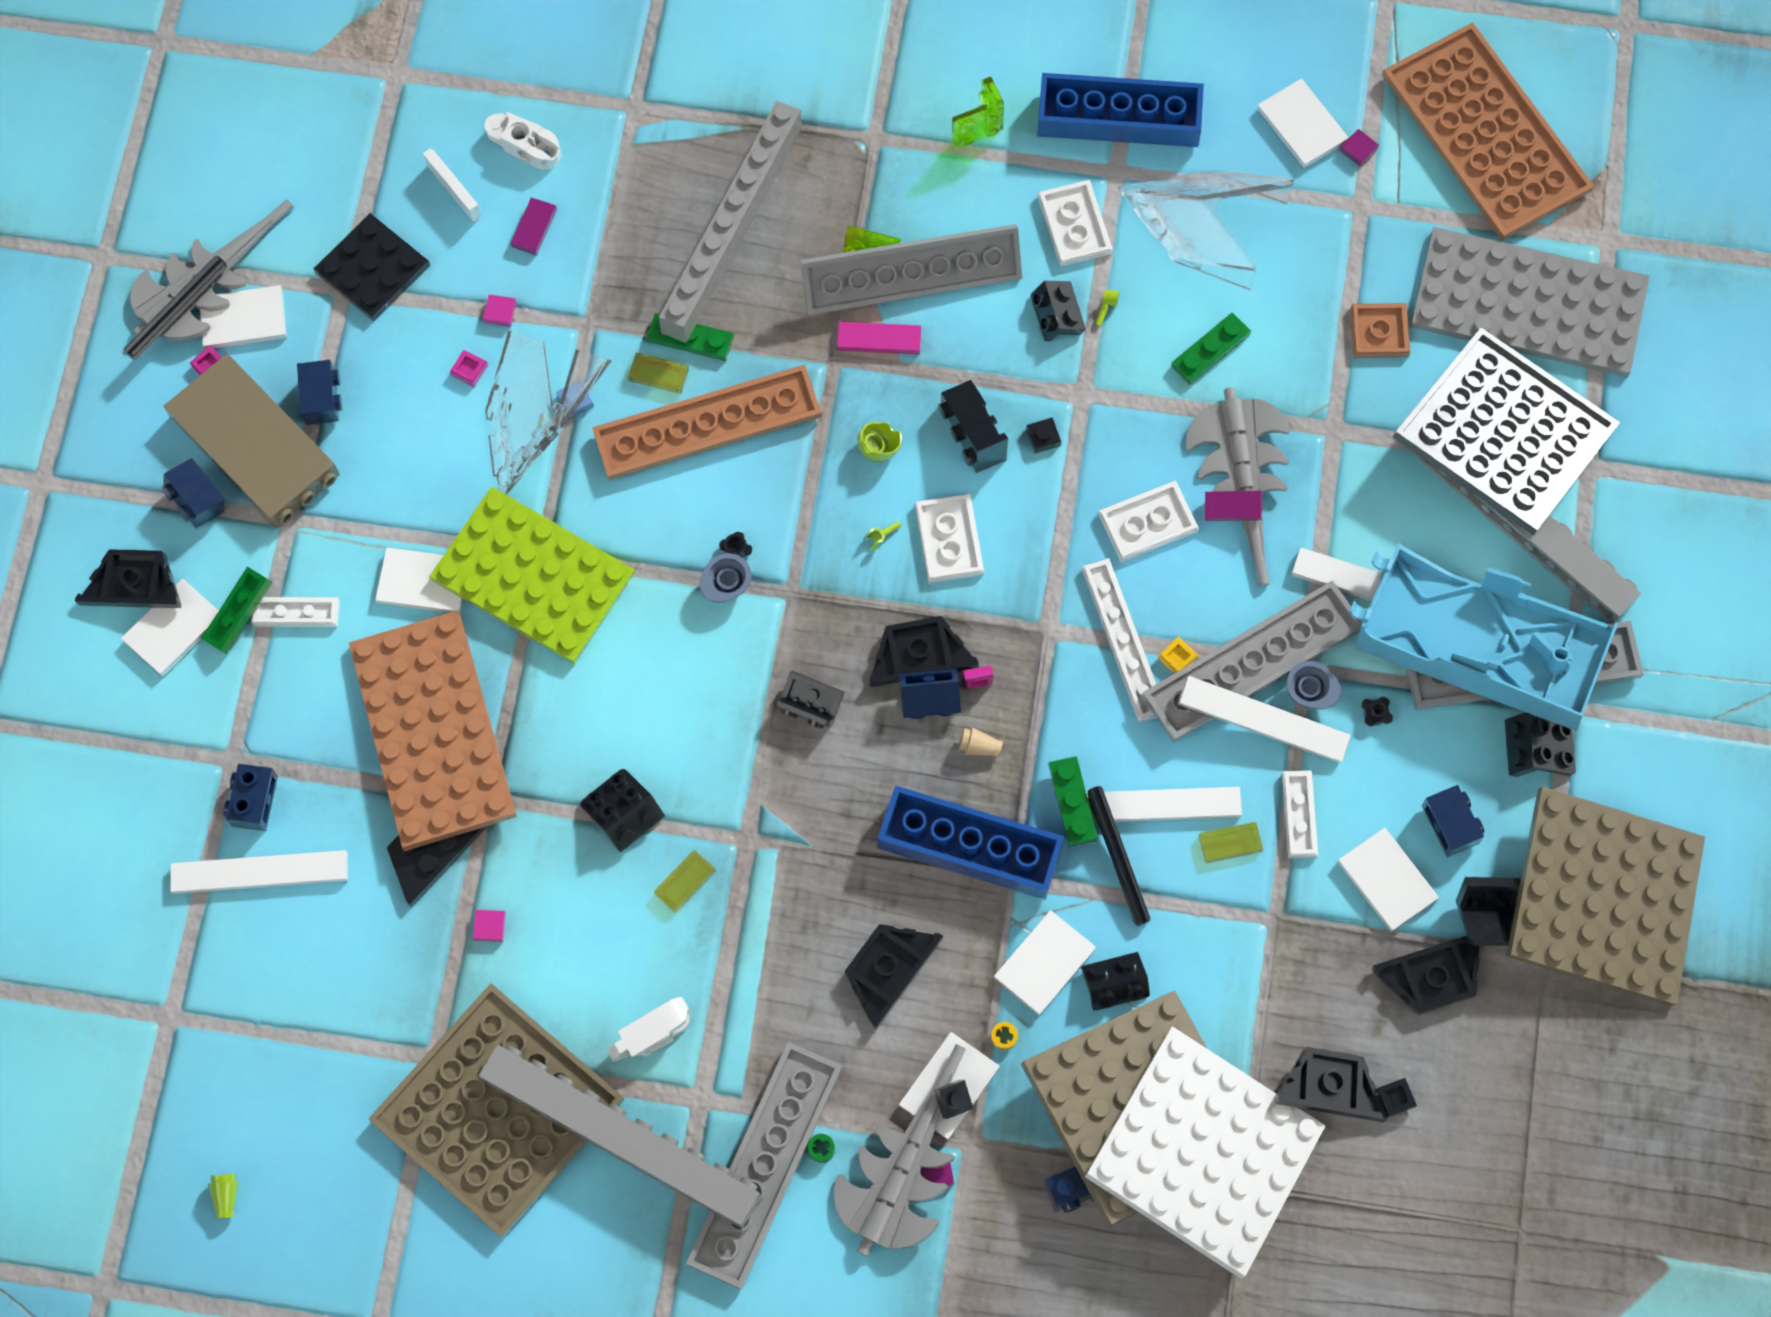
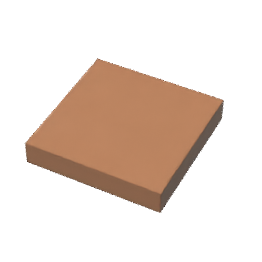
[1350,303,1410,358]

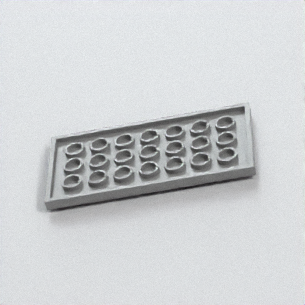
[1410,227,1649,377]

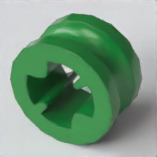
[808,1134,835,1163]

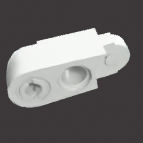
[484,112,561,170]
[607,997,690,1062]

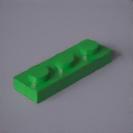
[1171,312,1251,385]
[647,313,734,362]
[201,566,273,654]
[1048,756,1098,847]

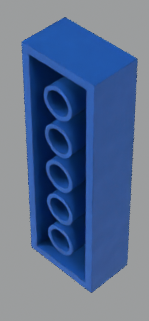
[1037,73,1204,147]
[877,785,1064,900]

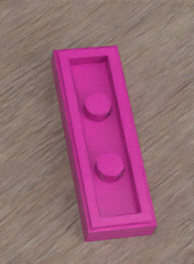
[837,322,921,355]

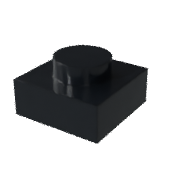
[1026,417,1062,454]
[1377,1078,1417,1118]
[934,1079,974,1119]

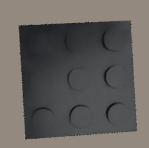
[313,213,430,321]

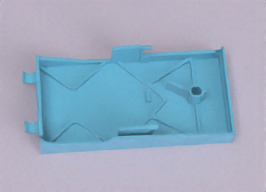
[1350,543,1618,731]

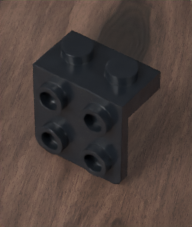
[1504,712,1576,777]
[580,769,665,852]
[1456,877,1521,946]

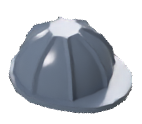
[699,553,752,603]
[1286,661,1341,710]

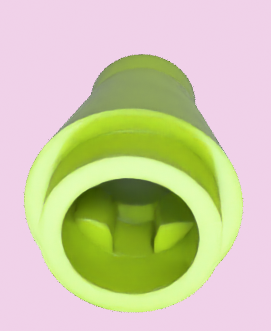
[208,1174,239,1218]

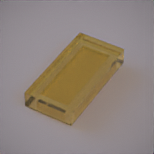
[628,353,689,394]
[1198,822,1263,864]
[654,850,716,913]

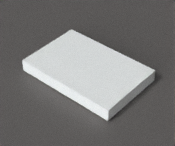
[1257,78,1349,168]
[1037,180,1113,267]
[200,285,287,349]
[1098,480,1199,563]
[915,494,984,583]
[375,548,463,614]
[121,578,219,677]
[1337,828,1439,932]
[994,910,1096,1016]
[899,1032,1000,1141]

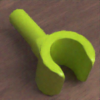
[1095,290,1119,327]
[863,521,901,550]

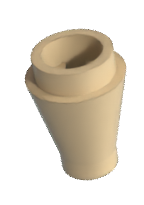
[958,727,1003,758]

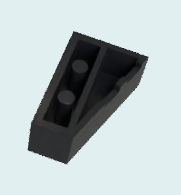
[938,380,1008,473]

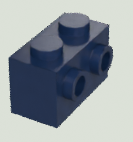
[297,360,343,425]
[162,458,225,528]
[899,669,961,719]
[223,763,278,831]
[1421,785,1484,858]
[1044,1167,1094,1213]

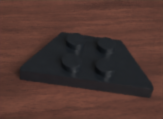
[75,549,182,608]
[869,616,979,688]
[387,826,488,907]
[844,924,943,1030]
[1372,935,1480,1015]
[1274,1047,1387,1122]

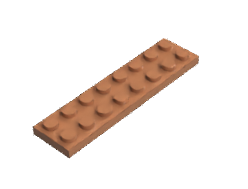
[592,365,822,481]

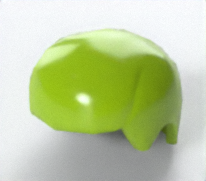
[857,422,902,462]

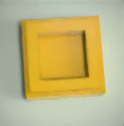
[1158,637,1199,674]

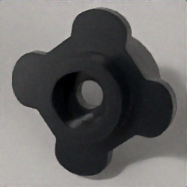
[719,532,752,557]
[1361,697,1393,727]

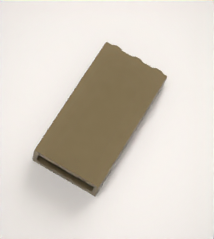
[163,353,340,528]

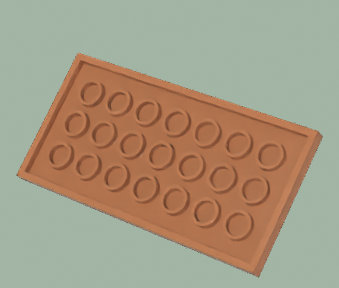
[1382,22,1594,241]
[348,610,517,851]

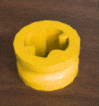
[991,1022,1018,1050]

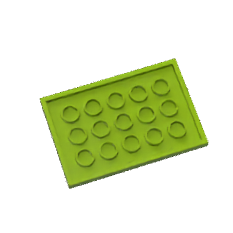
[429,486,635,665]

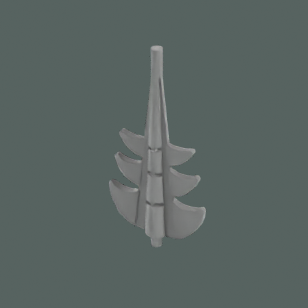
[130,199,294,342]
[1186,387,1290,587]
[834,1044,966,1256]

